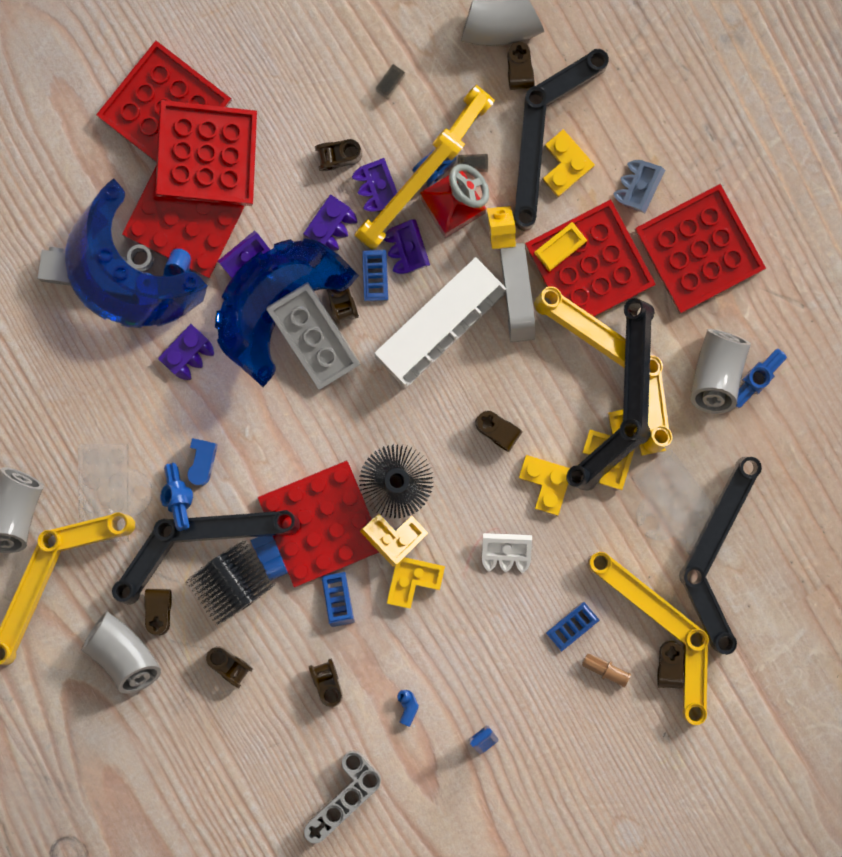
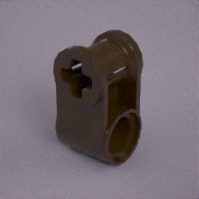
[507,41,535,90]
[314,139,362,171]
[326,276,359,325]
[475,411,523,452]
[144,589,172,636]
[657,641,684,689]
[206,646,253,689]
[308,658,343,707]

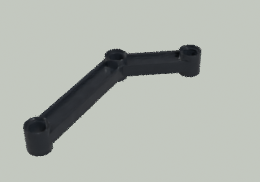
[514,49,609,231]
[567,298,655,491]
[679,457,762,655]
[112,510,300,605]

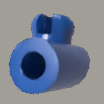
[397,690,419,727]

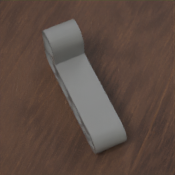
[500,243,535,342]
[304,750,381,844]

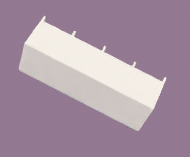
[374,257,506,389]

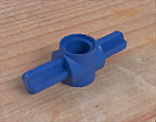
[736,348,787,408]
[160,463,193,531]

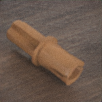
[582,654,631,688]

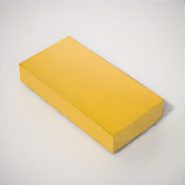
[534,222,587,272]

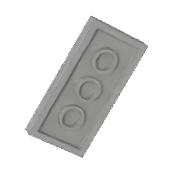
[266,282,360,390]

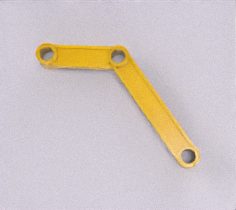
[354,84,495,250]
[534,287,672,453]
[0,512,135,665]
[588,552,709,725]

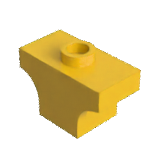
[487,206,516,249]

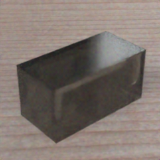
[376,64,405,99]
[457,154,488,172]

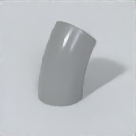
[461,0,544,46]
[690,329,751,414]
[0,467,44,553]
[81,611,161,694]

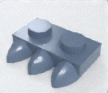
[613,160,665,213]

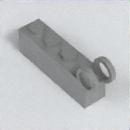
[38,244,154,294]

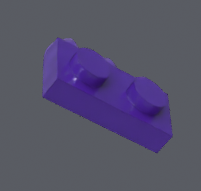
[352,158,397,212]
[303,194,358,251]
[383,219,430,274]
[218,230,274,286]
[158,324,214,380]

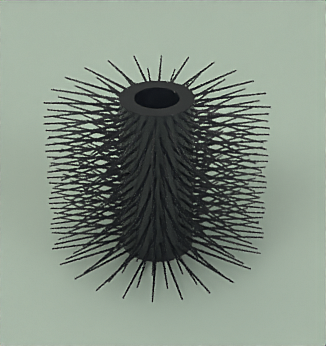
[359,444,434,519]
[185,540,276,625]

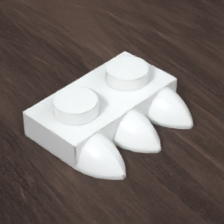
[482,533,532,573]

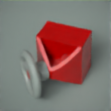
[420,164,489,238]

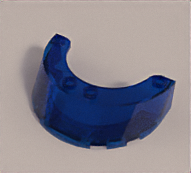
[65,178,208,328]
[215,238,359,387]

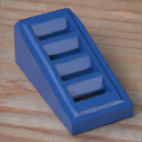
[362,250,389,301]
[321,572,355,627]
[546,602,600,652]
[469,725,499,754]

